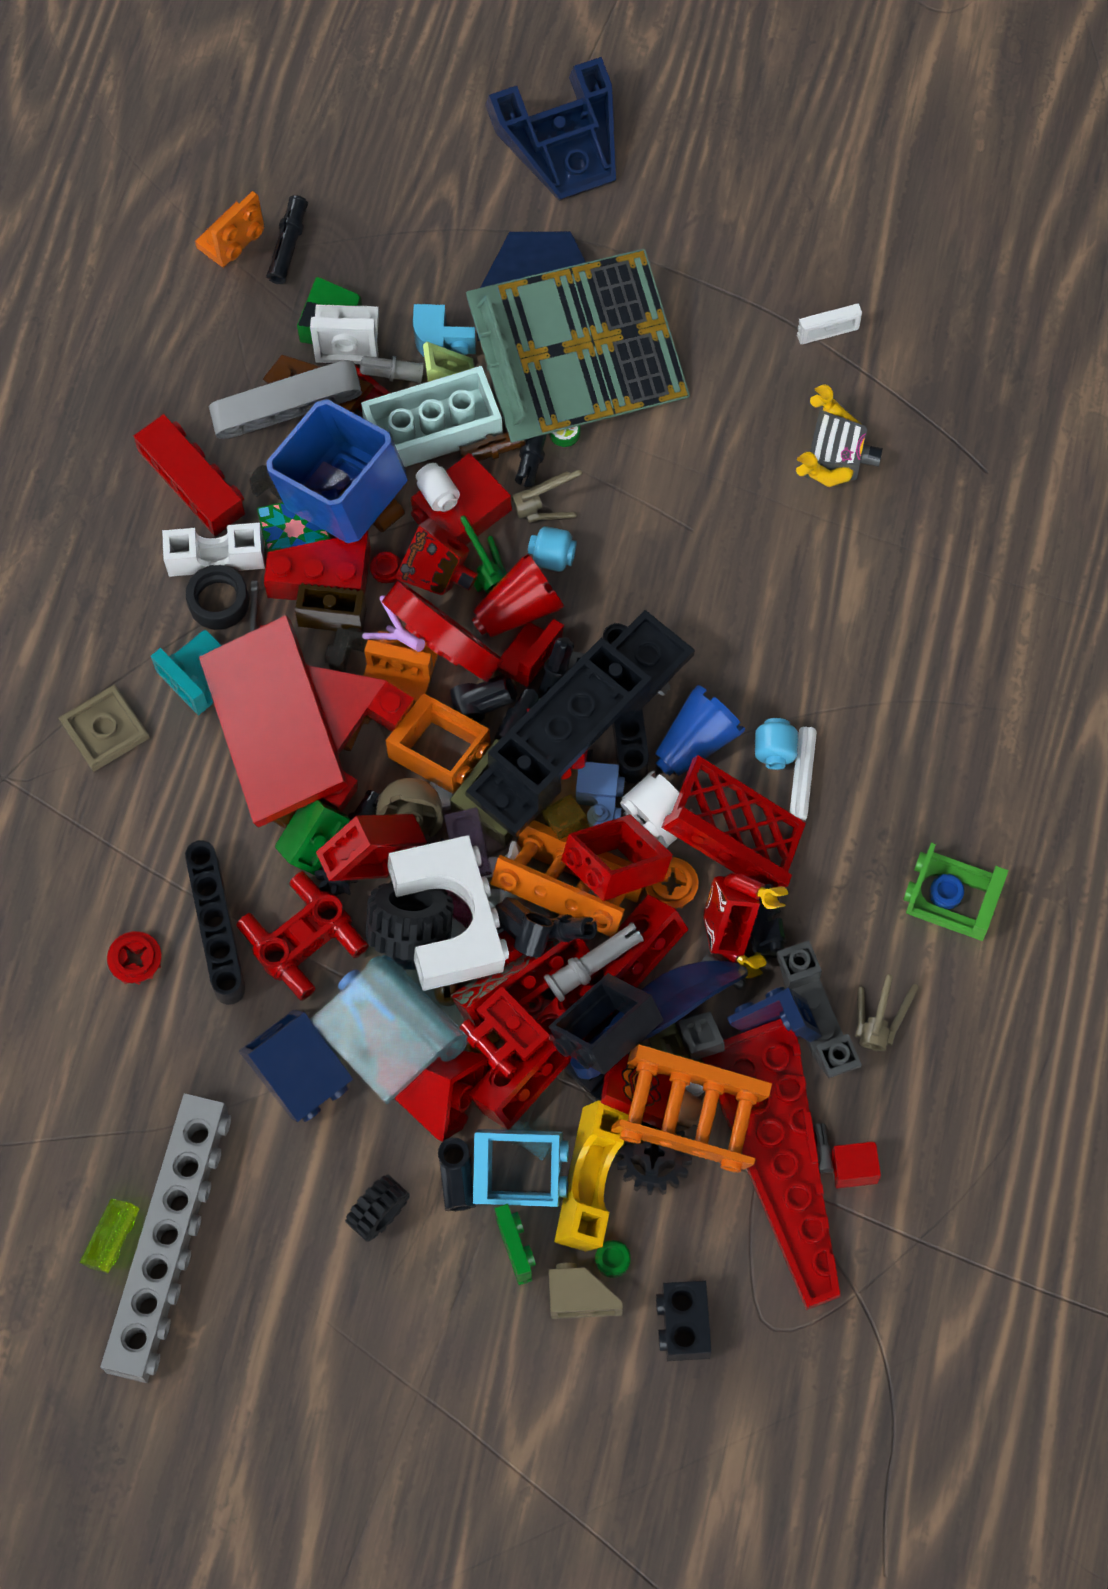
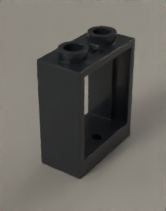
[548,973,663,1074]

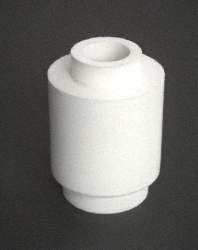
[416,463,460,512]

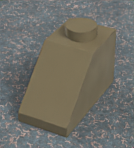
[549,1263,623,1319]

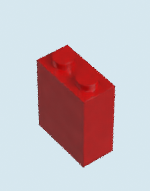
[411,453,512,545]

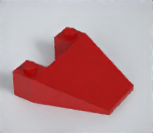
[307,665,414,812]

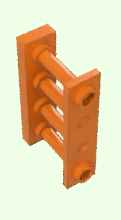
[490,820,644,937]
[611,1044,772,1173]

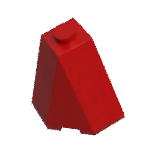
[377,1040,488,1142]

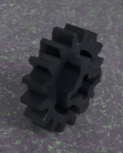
[616,1121,692,1195]

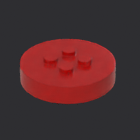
[382,580,503,682]

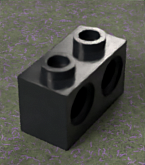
[656,1280,712,1361]

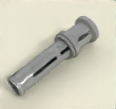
[544,922,644,1002]

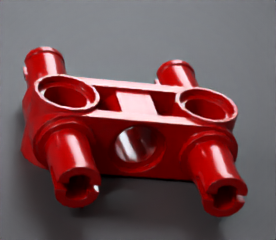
[236,871,369,1001]

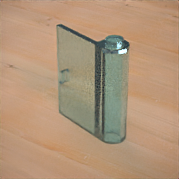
[310,955,468,1104]

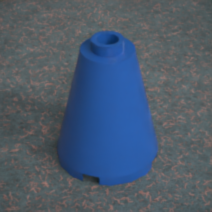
[655,685,746,777]

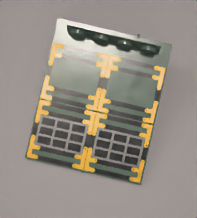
[466,249,690,443]

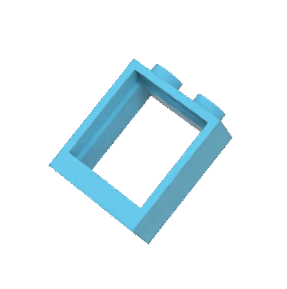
[473,1129,569,1207]

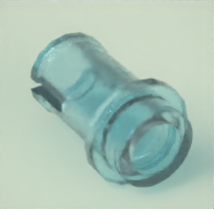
[511,1120,552,1161]

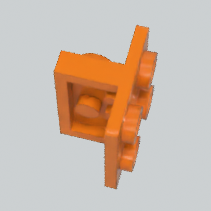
[363,631,438,703]

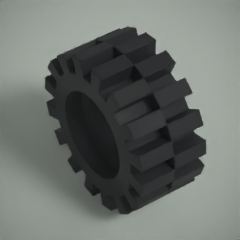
[345,1174,410,1242]

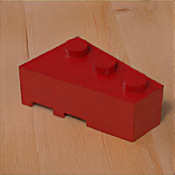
[264,531,371,600]

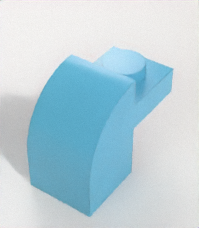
[413,304,476,357]

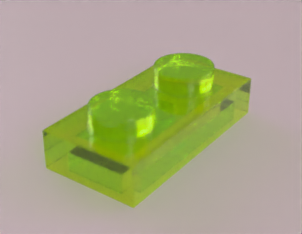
[79,1199,140,1273]

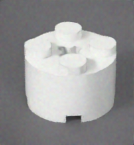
[620,771,694,848]

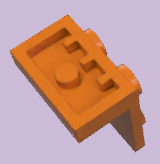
[195,191,265,268]

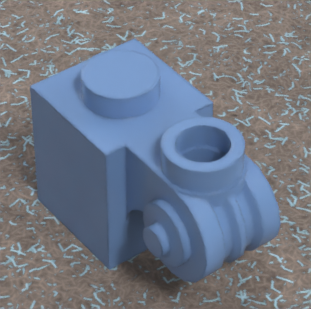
[576,762,625,828]

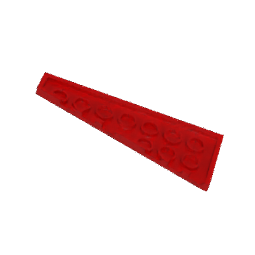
[701,1018,840,1310]

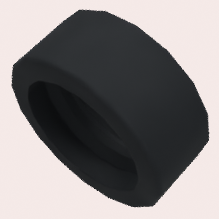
[186,565,249,630]

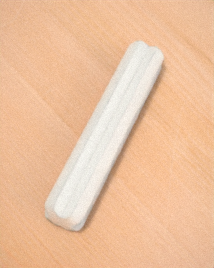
[789,727,817,821]

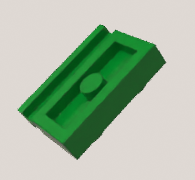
[494,1204,536,1286]

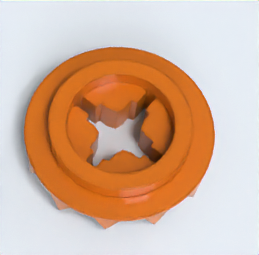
[645,857,699,909]

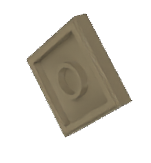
[58,684,150,773]

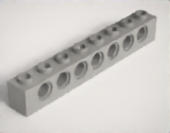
[100,1093,231,1383]

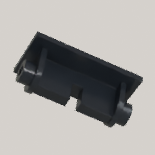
[750,884,787,958]

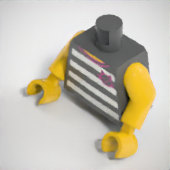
[796,384,883,487]

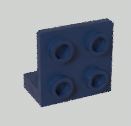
[727,987,823,1042]

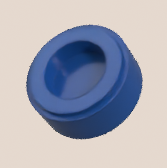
[929,874,964,910]

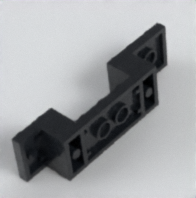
[466,610,695,838]

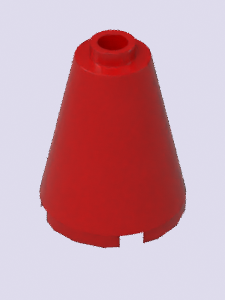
[471,554,565,637]

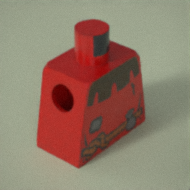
[395,518,478,595]

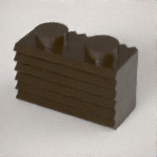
[295,583,367,634]

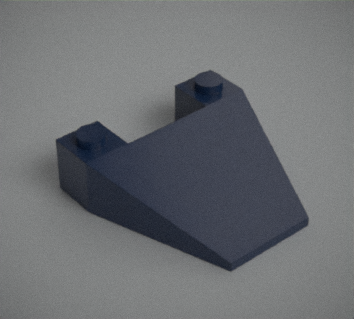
[485,57,616,201]
[477,231,586,341]

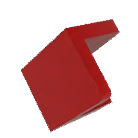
[831,1142,881,1189]

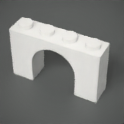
[388,835,509,991]

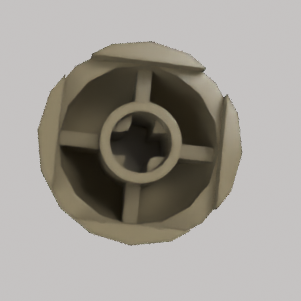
[376,778,443,838]

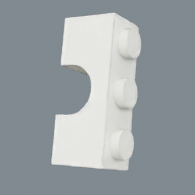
[162,522,265,577]

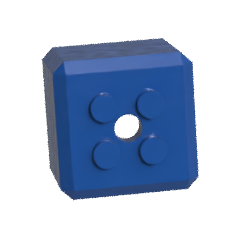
[266,399,408,543]

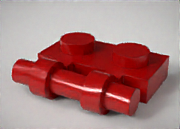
[459,986,550,1078]

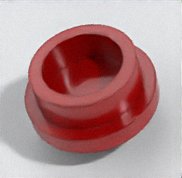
[370,552,402,583]

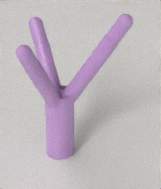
[362,595,425,652]

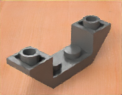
[777,940,862,1078]

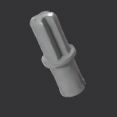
[360,356,423,383]

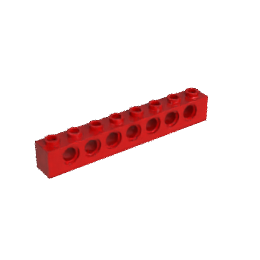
[468,894,689,1130]

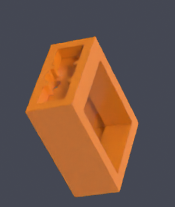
[386,693,492,794]

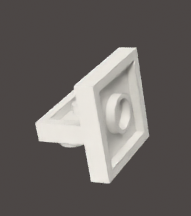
[310,305,379,364]

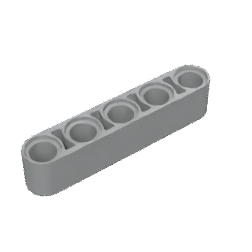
[209,360,362,439]

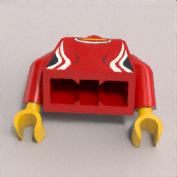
[703,873,788,978]

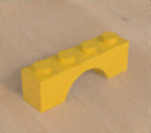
[554,1100,629,1252]

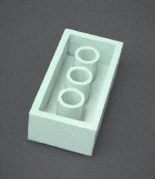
[361,366,503,467]

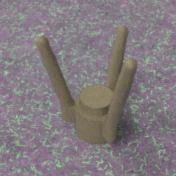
[512,470,582,523]
[855,974,918,1051]

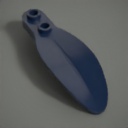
[571,961,748,1079]

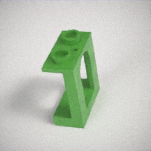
[903,843,1009,941]

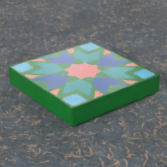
[257,502,330,553]

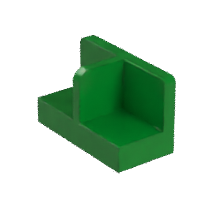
[275,799,350,875]

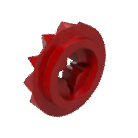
[107,931,162,985]

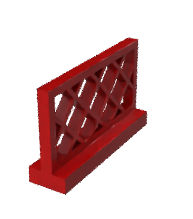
[661,755,806,888]

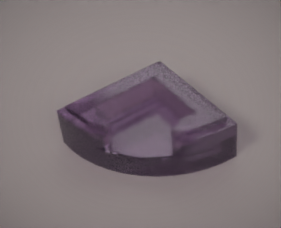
[304,461,351,494]

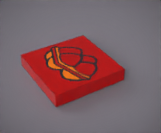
[601,1054,672,1129]

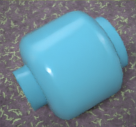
[528,526,577,572]
[755,718,798,770]

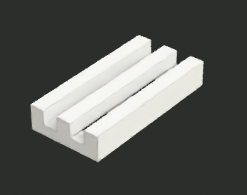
[797,303,862,344]

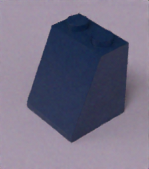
[239,1009,353,1122]

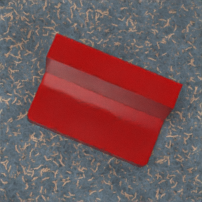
[497,619,564,687]

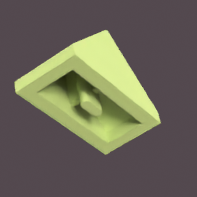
[423,342,474,382]

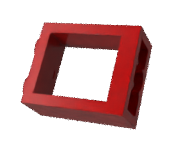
[316,814,427,881]
[561,814,673,901]

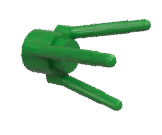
[460,515,507,594]

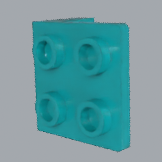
[151,630,221,716]

